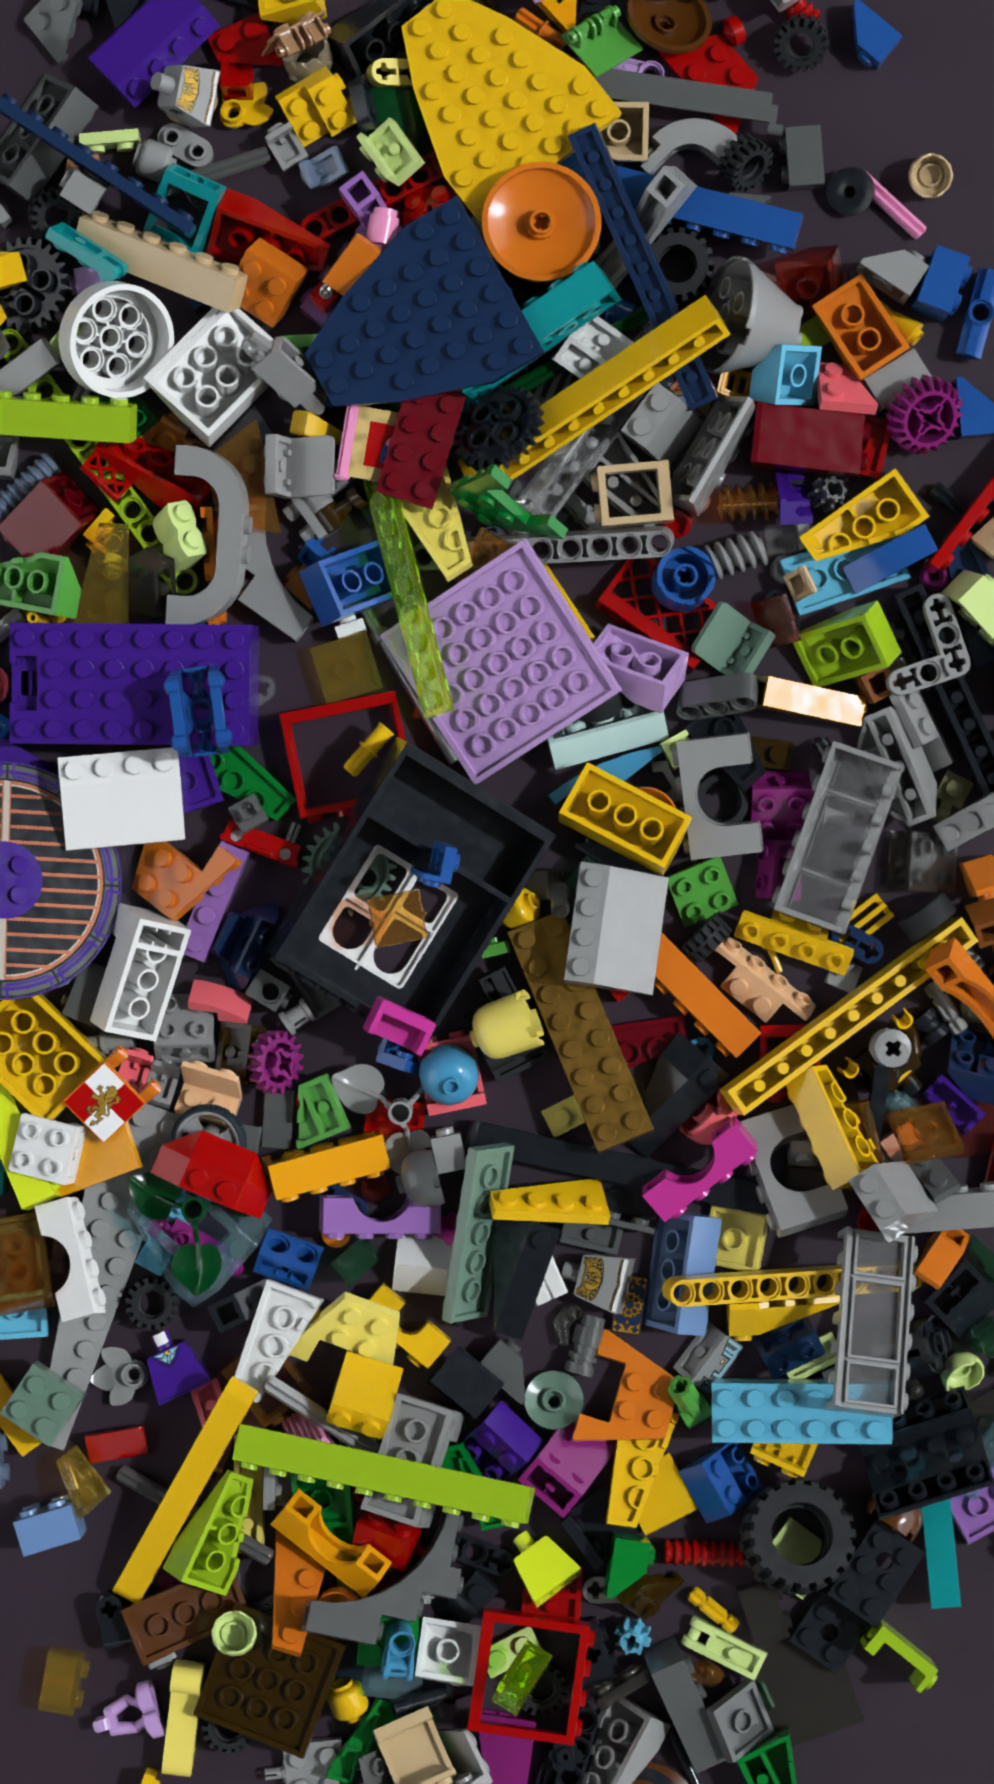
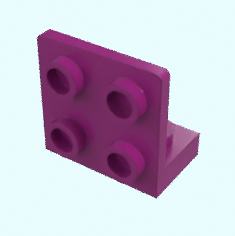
[750,771,812,840]

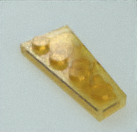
[73,523,129,624]

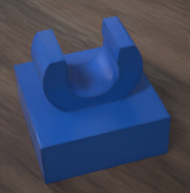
[296,537,336,567]

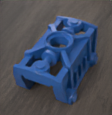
[163,664,233,758]

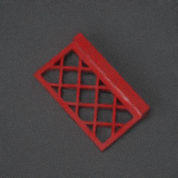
[595,547,717,675]

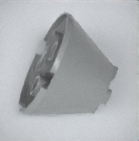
[700,256,803,374]

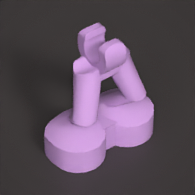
[93,1679,167,1739]

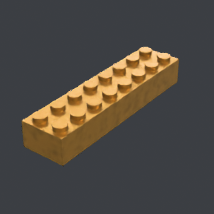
[507,910,654,1154]

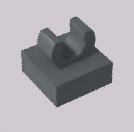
[228,794,269,835]

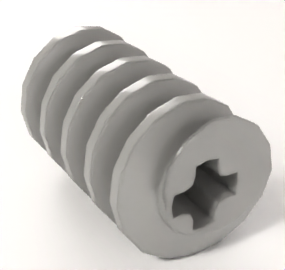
[702,531,768,579]
[869,1028,912,1068]

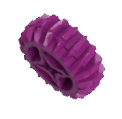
[885,374,964,455]

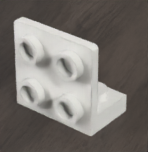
[9,1113,87,1185]

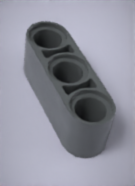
[676,672,759,721]

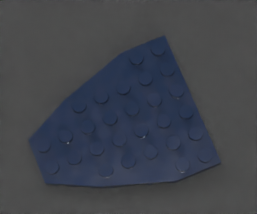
[305,196,545,408]

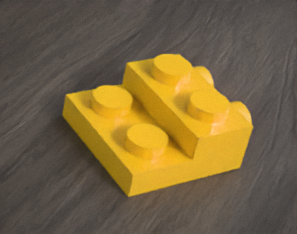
[275,66,356,147]

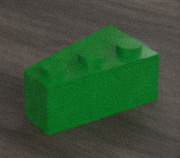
[737,1725,797,1784]

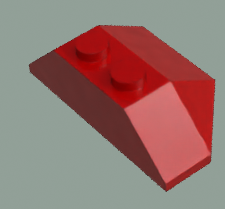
[150,1130,272,1219]

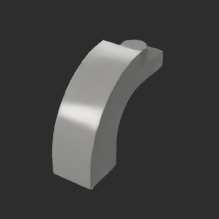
[639,118,737,175]

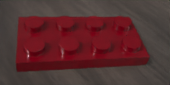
[375,391,466,510]

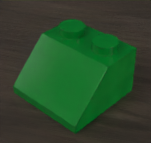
[603,1531,655,1599]

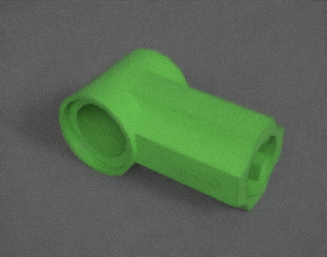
[667,1375,712,1430]

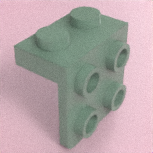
[691,601,776,675]

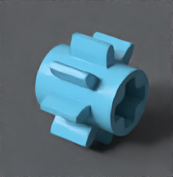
[615,1617,652,1655]

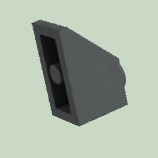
[479,1337,526,1405]

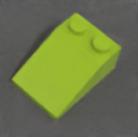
[790,600,902,687]

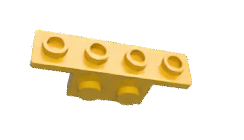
[734,909,854,975]

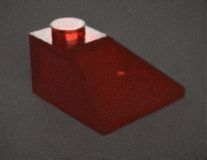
[774,245,842,317]

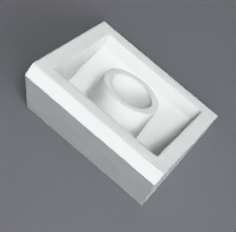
[392,1234,452,1296]

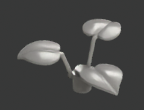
[331,1054,433,1175]

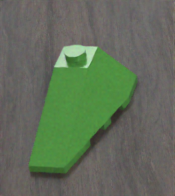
[0,552,81,619]

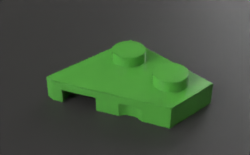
[296,1073,351,1150]

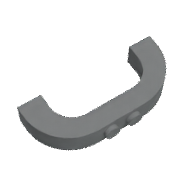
[165,445,253,624]

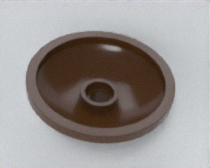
[626,0,712,54]

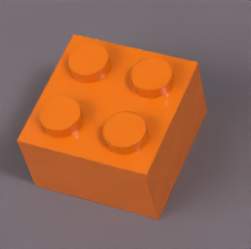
[238,237,309,328]

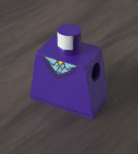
[147,1329,212,1406]

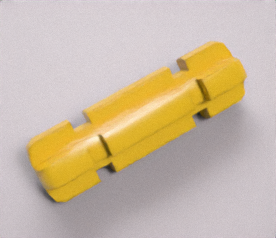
[687,1587,740,1633]

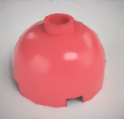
[679,1087,737,1146]

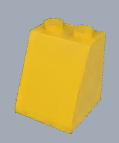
[325,1351,404,1440]

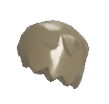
[282,39,333,83]

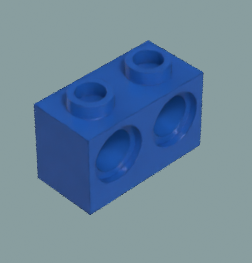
[253,1228,324,1291]

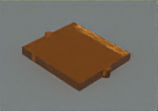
[367,889,427,948]

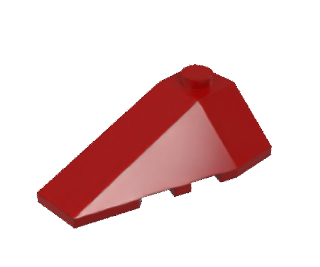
[206,189,330,271]
[94,437,214,519]

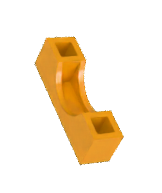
[270,1489,392,1598]

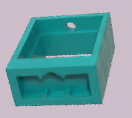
[143,163,227,253]

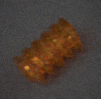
[717,483,778,522]

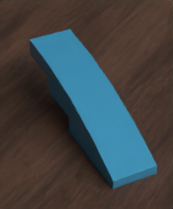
[548,746,664,805]

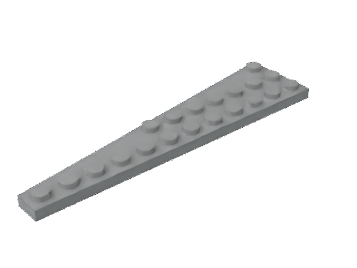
[43,1103,181,1451]

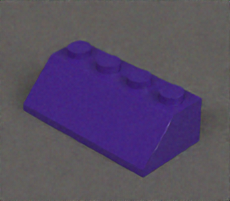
[87,0,220,108]

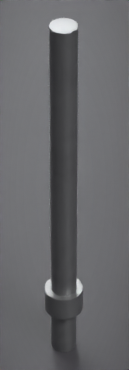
[361,609,458,765]

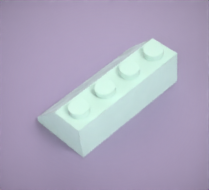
[547,696,669,770]

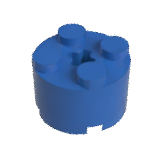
[651,546,716,613]

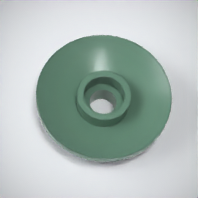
[525,1371,583,1430]

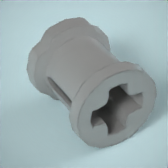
[278,998,317,1035]

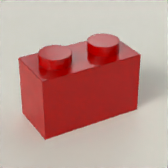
[352,1511,422,1572]

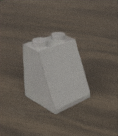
[621,383,703,468]
[848,1161,939,1243]

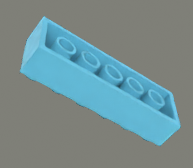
[711,1378,893,1444]

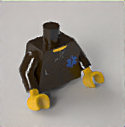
[837,1008,923,1097]

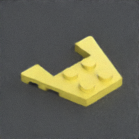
[289,1291,400,1365]

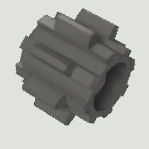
[808,474,847,513]

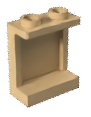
[373,1706,457,1784]

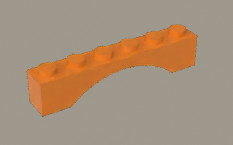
[925,937,994,1039]

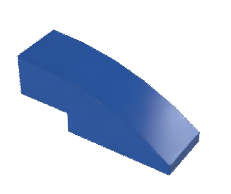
[841,524,938,594]

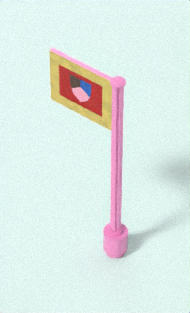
[333,207,399,482]

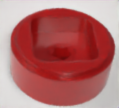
[723,15,746,47]
[662,507,693,538]

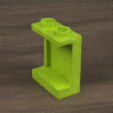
[860,1619,939,1693]

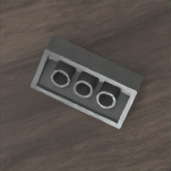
[0,73,99,204]

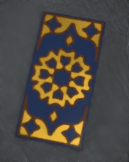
[611,1274,649,1336]

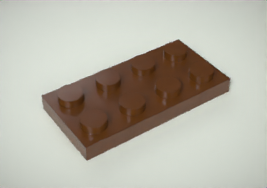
[119,1576,247,1666]

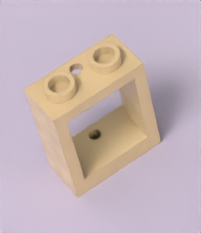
[591,460,674,529]

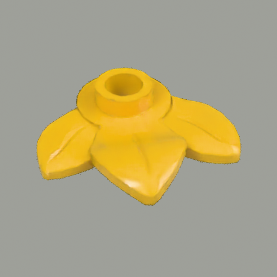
[219,82,274,129]

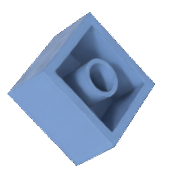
[13,1494,87,1557]

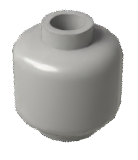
[132,139,177,183]

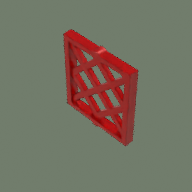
[80,451,133,502]

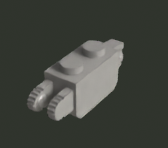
[241,330,328,416]

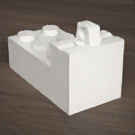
[90,903,191,1042]

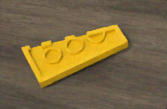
[488,1178,611,1225]
[605,1413,680,1529]

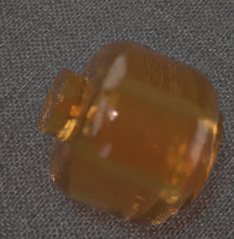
[693,1656,725,1688]

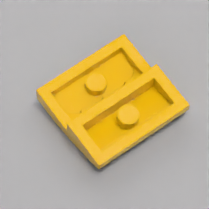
[638,1453,698,1536]

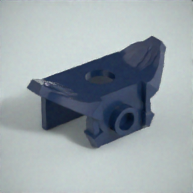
[210,902,280,992]

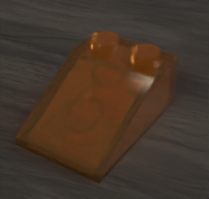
[0,1212,56,1316]

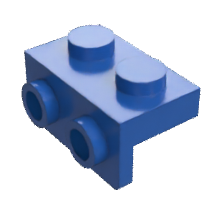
[410,840,460,888]

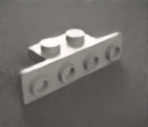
[888,657,954,772]

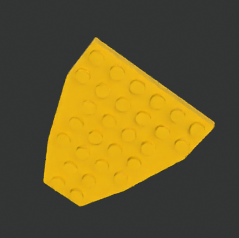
[401,0,622,224]

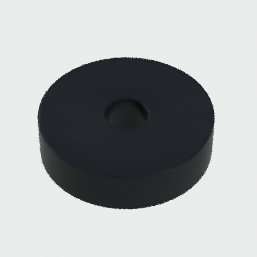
[826,167,875,216]

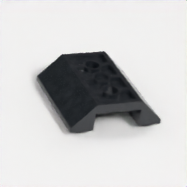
[858,1386,994,1521]

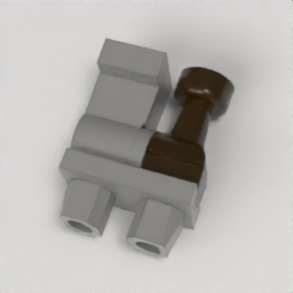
[282,459,370,543]

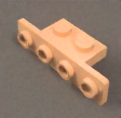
[715,936,816,1023]

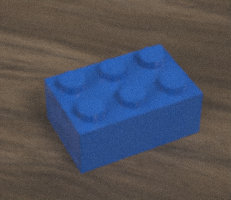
[298,538,407,627]

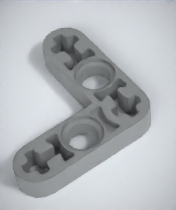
[886,593,971,696]

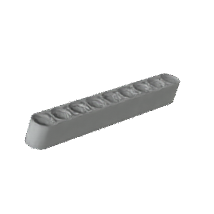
[410,526,675,571]

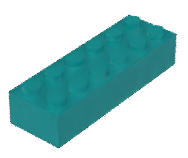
[462,261,622,401]

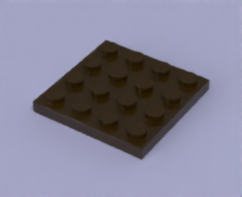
[193,1601,347,1759]

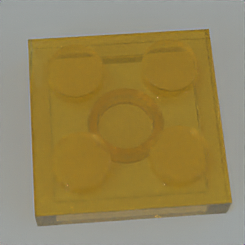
[309,631,383,704]

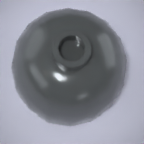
[396,1146,445,1208]

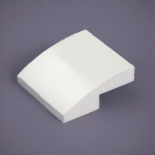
[553,316,634,379]

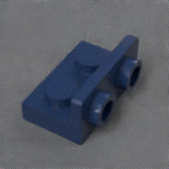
[753,1317,825,1379]

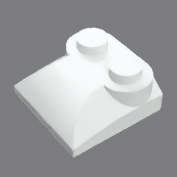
[414,1617,481,1687]

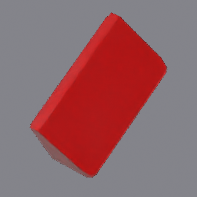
[84,1424,149,1464]

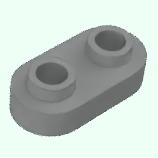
[158,123,214,169]

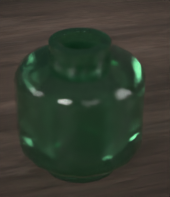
[969,1315,994,1359]

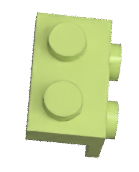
[356,117,425,186]

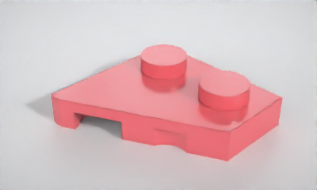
[817,362,878,415]

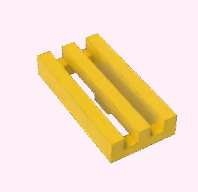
[831,893,895,944]

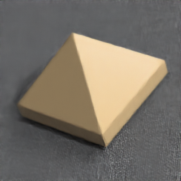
[783,565,818,603]

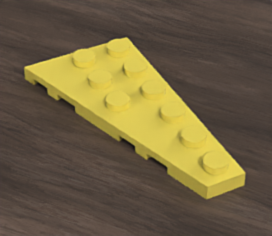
[392,463,473,582]

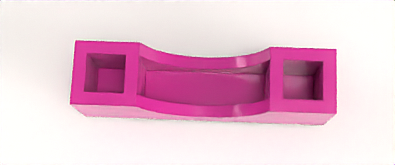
[642,1116,758,1222]

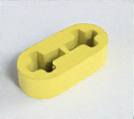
[366,58,413,89]

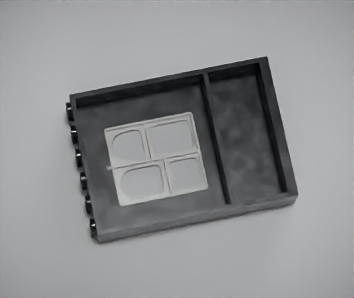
[265,737,556,1042]

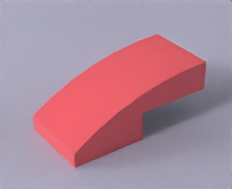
[188,979,253,1024]

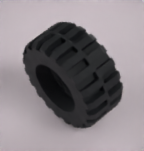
[738,1477,857,1596]

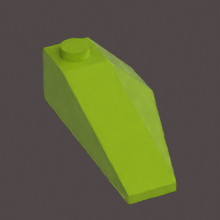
[163,1470,254,1596]

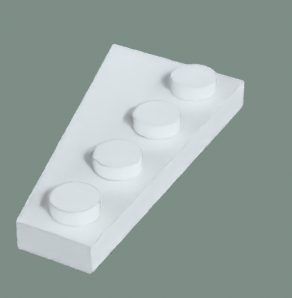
[235,1279,324,1403]

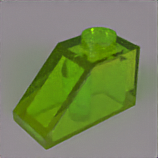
[491,1640,553,1716]

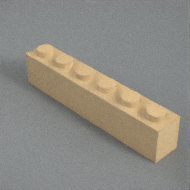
[77,211,248,313]

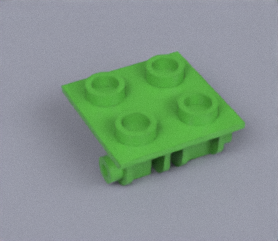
[560,5,643,78]
[667,857,739,927]

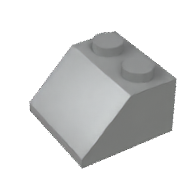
[856,250,929,305]

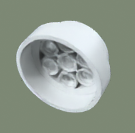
[59,281,174,398]

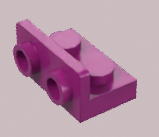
[755,839,803,901]

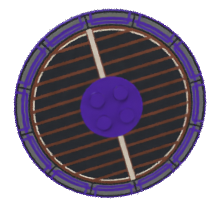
[0,761,122,1000]

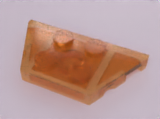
[210,420,281,534]

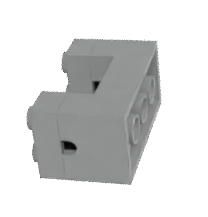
[360,1393,466,1528]

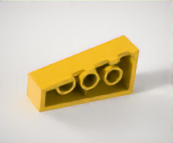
[786,1065,885,1190]

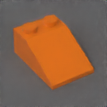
[812,273,910,382]

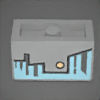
[673,1321,743,1394]

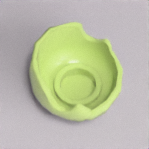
[940,1352,984,1391]
[211,1610,257,1657]

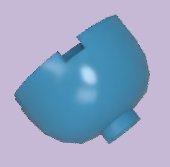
[419,1044,479,1106]

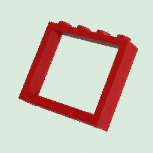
[279,690,406,823]
[467,1607,595,1746]

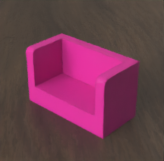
[363,996,436,1056]

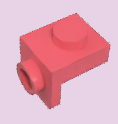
[118,1047,154,1093]

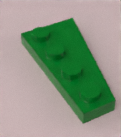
[191,745,297,821]

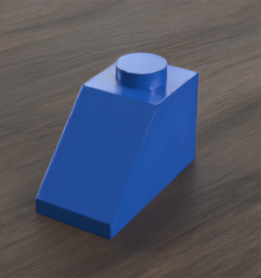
[851,0,903,69]
[952,377,994,440]

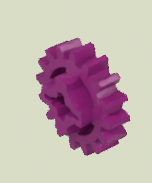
[247,1030,304,1095]

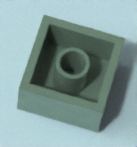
[0,1361,87,1447]

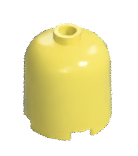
[469,990,544,1059]

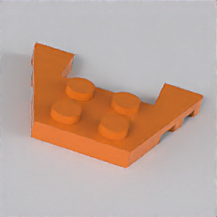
[131,842,243,921]
[571,1329,675,1442]

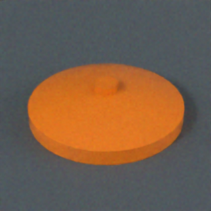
[481,162,601,283]

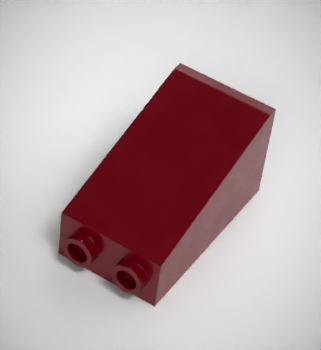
[751,402,871,478]

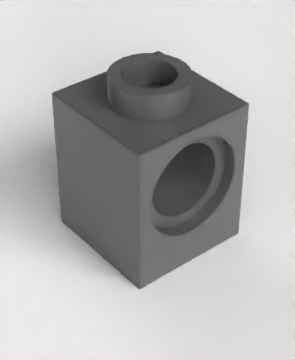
[245,968,293,1012]

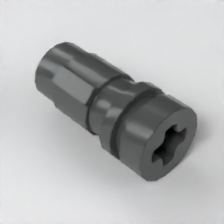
[564,1313,606,1377]

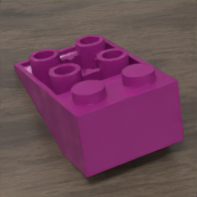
[517,1413,616,1518]

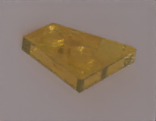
[56,1445,111,1519]

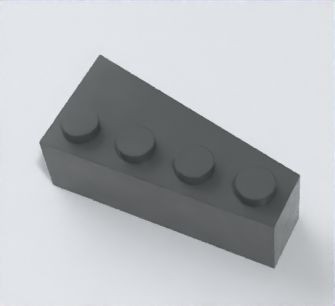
[642,1636,726,1774]

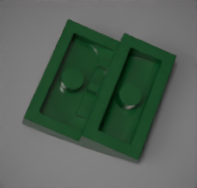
[363,88,427,153]

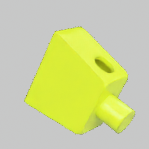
[513,1531,582,1608]

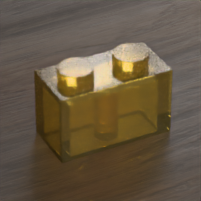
[38,1646,90,1716]

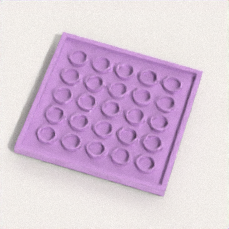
[380,539,622,785]

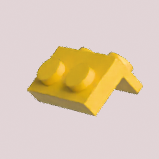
[749,1443,818,1478]

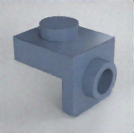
[298,146,351,189]

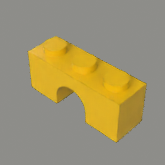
[368,1282,451,1369]

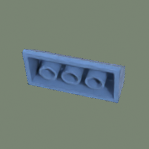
[642,1211,722,1336]

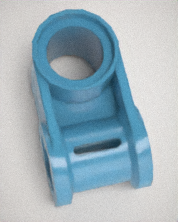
[381,1621,415,1682]

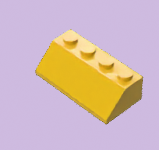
[558,762,692,876]

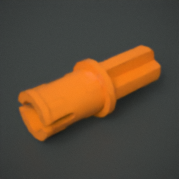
[514,7,567,50]

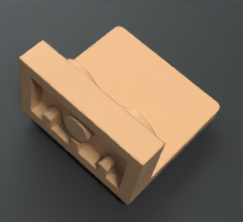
[174,1060,242,1128]

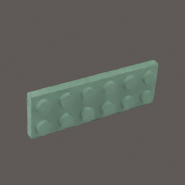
[442,1143,515,1323]

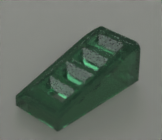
[968,1234,994,1286]

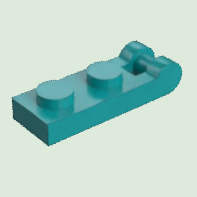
[45,222,128,282]

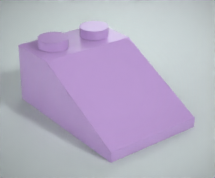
[593,623,689,713]

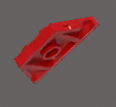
[658,34,759,134]

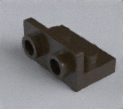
[215,1021,266,1085]

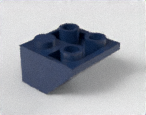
[947,1029,994,1105]

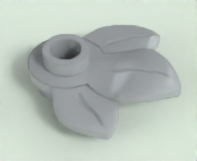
[90,1346,149,1406]

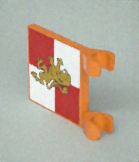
[62,1045,161,1143]

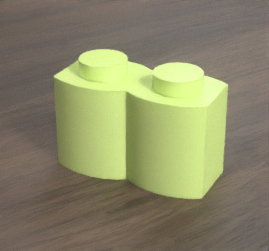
[153,500,207,572]

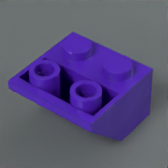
[458,1400,544,1481]

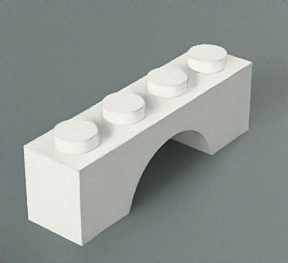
[35,1197,106,1322]

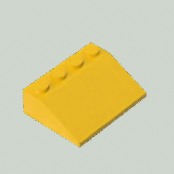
[0,994,107,1120]

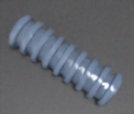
[0,453,61,523]

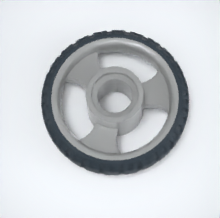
[171,1104,247,1149]

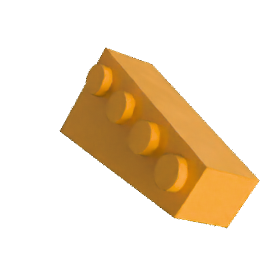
[260,1130,391,1202]

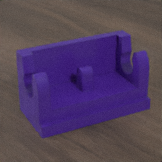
[775,469,813,525]
[920,1074,986,1136]

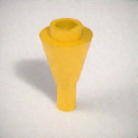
[880,301,924,346]

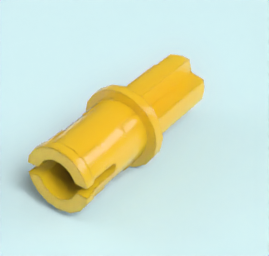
[343,722,394,777]

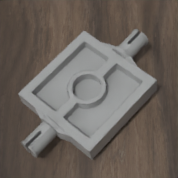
[265,1736,361,1784]

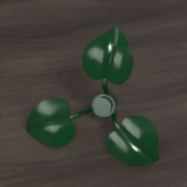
[129,1171,269,1296]

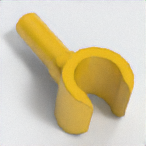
[761,947,783,973]

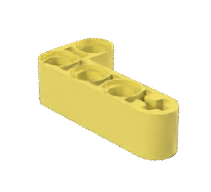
[161,1659,205,1777]

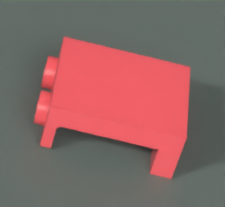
[416,1030,487,1116]

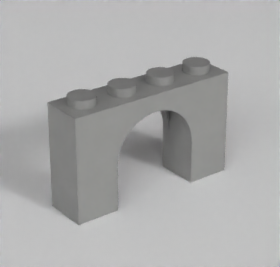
[672,732,764,860]
[740,1104,848,1238]

